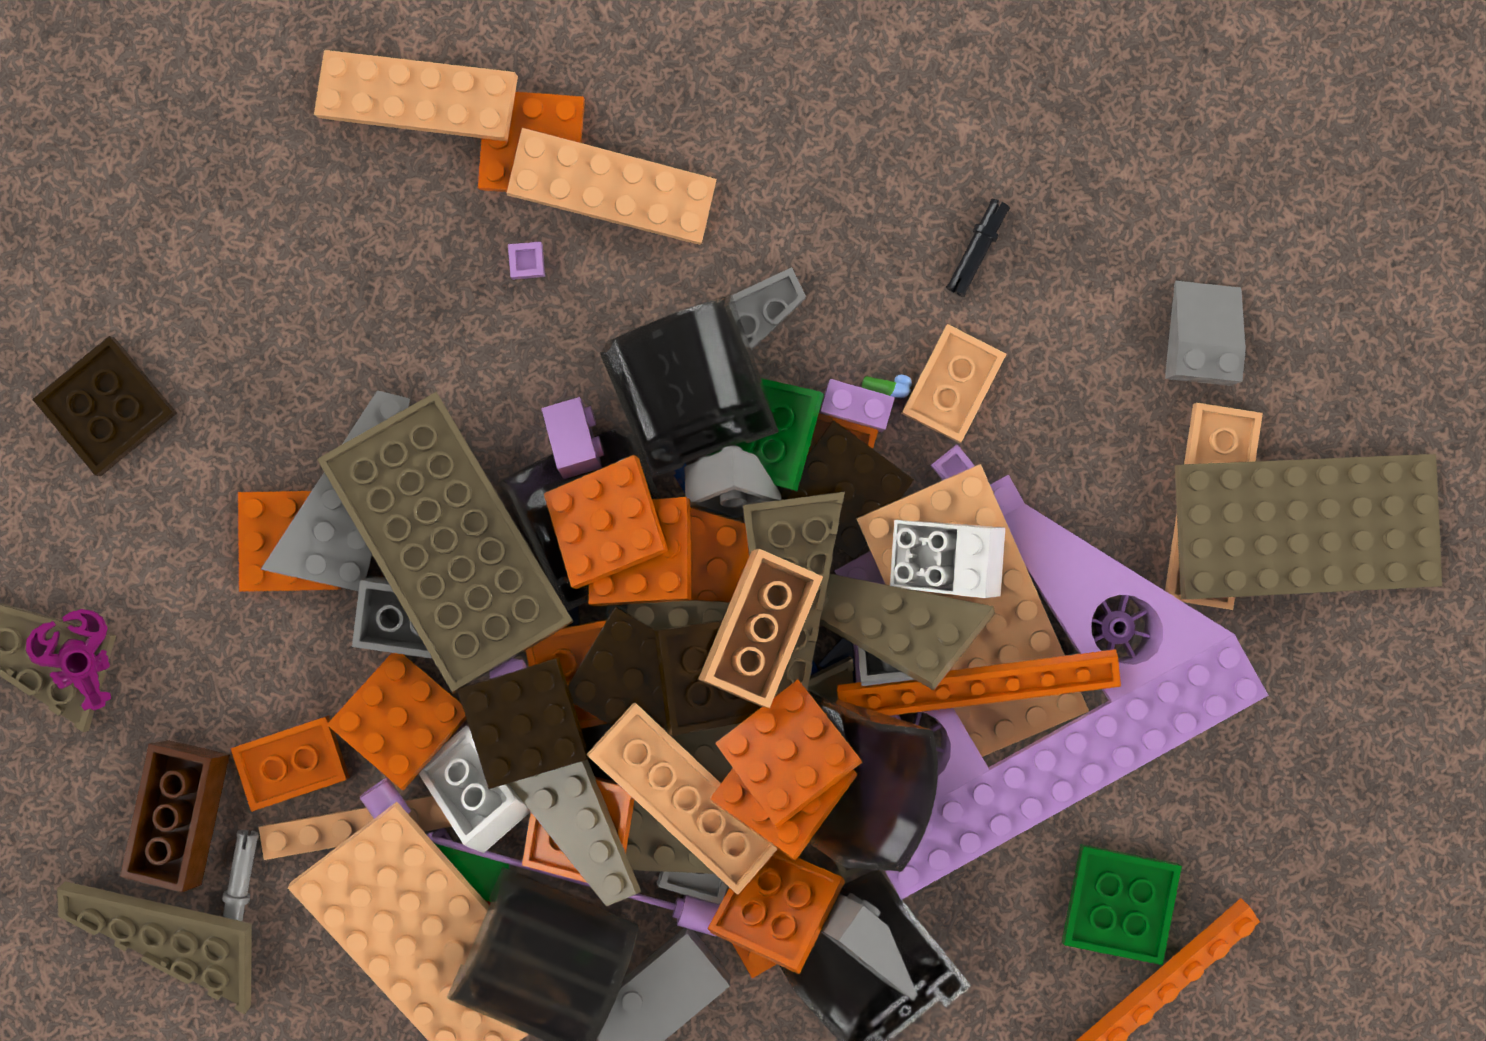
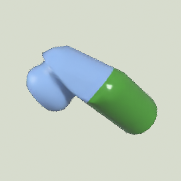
[862,374,912,398]

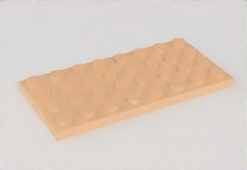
[856,464,1089,757]
[288,802,571,1041]

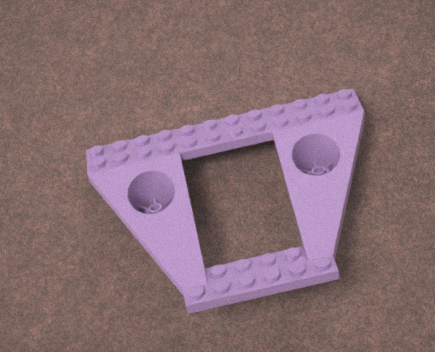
[834,475,1269,900]

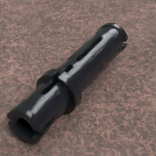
[946,198,1010,297]

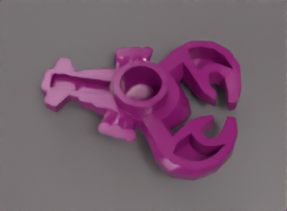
[25,609,111,711]

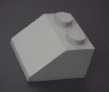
[684,446,781,519]

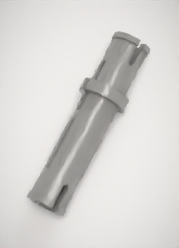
[222,830,259,921]

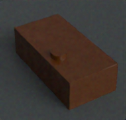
[120,740,230,892]

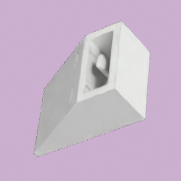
[890,520,1005,598]

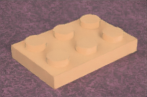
[901,324,1006,443]

